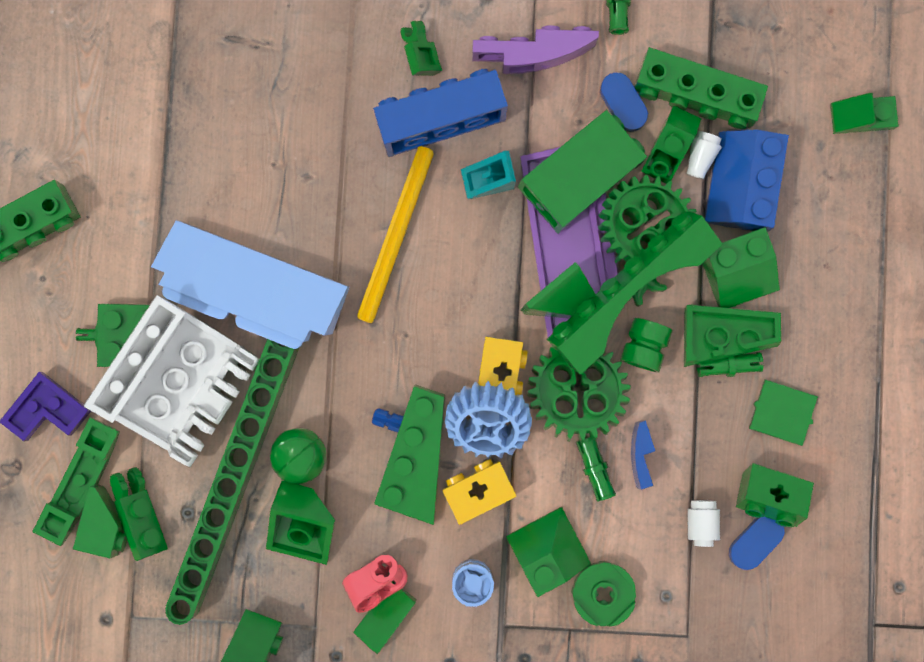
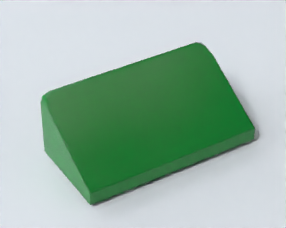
[353,581,417,654]

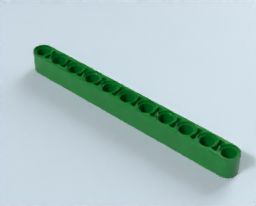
[165,339,300,625]

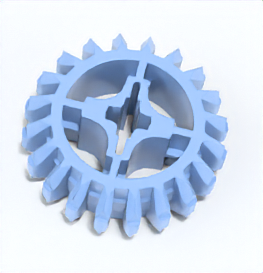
[445,381,532,460]

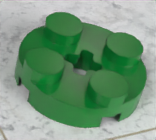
[571,561,636,627]

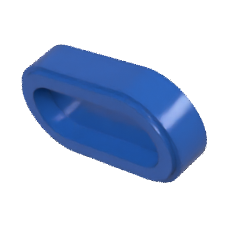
[600,72,648,132]
[729,517,785,570]

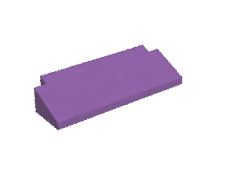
[520,147,619,337]

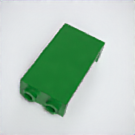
[518,109,647,234]

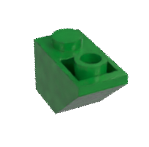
[641,105,701,184]

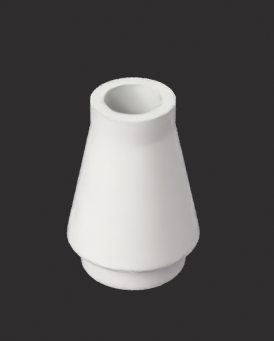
[686,131,722,180]

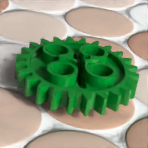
[598,175,697,275]
[527,347,631,443]

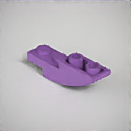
[472,25,599,74]

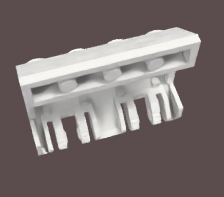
[84,295,260,467]

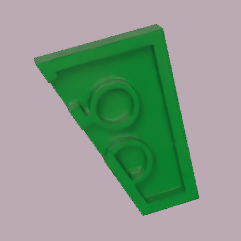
[684,305,782,367]

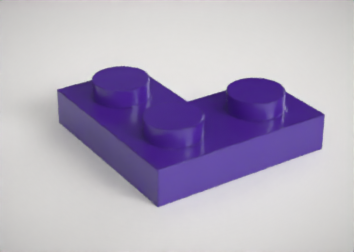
[0,372,91,441]

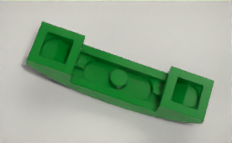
[32,417,120,546]

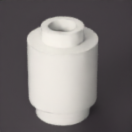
[688,500,720,547]

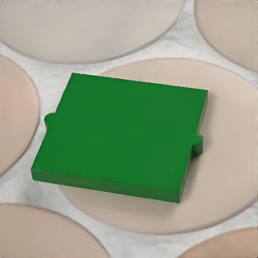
[749,380,818,446]

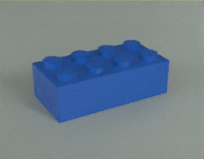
[373,69,508,157]

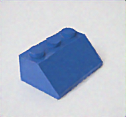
[705,130,789,232]

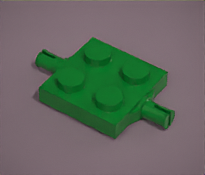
[76,304,150,367]

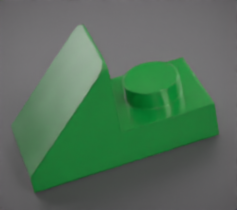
[830,93,899,134]

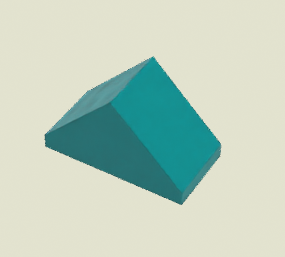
[461,151,516,199]

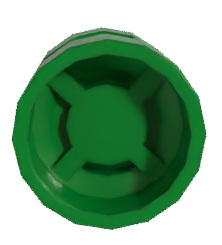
[620,318,673,373]

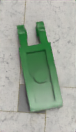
[109,467,168,561]

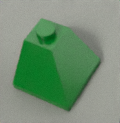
[521,262,595,319]
[266,481,335,565]
[506,507,591,598]

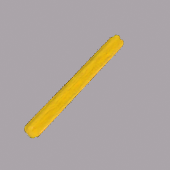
[357,146,434,323]

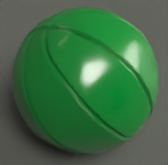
[270,428,326,484]

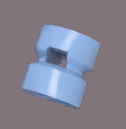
[452,559,494,607]

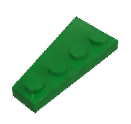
[374,384,445,525]

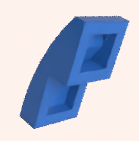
[631,421,655,490]

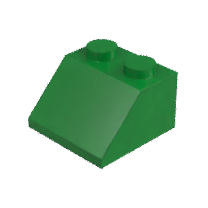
[702,227,780,308]

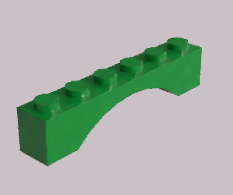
[547,211,723,375]

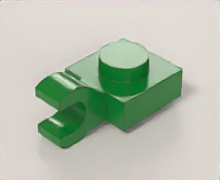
[400,21,442,76]

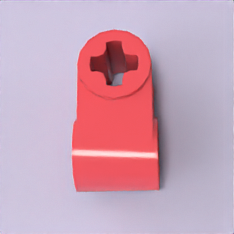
[342,555,408,613]

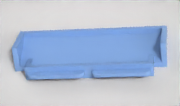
[151,220,350,349]

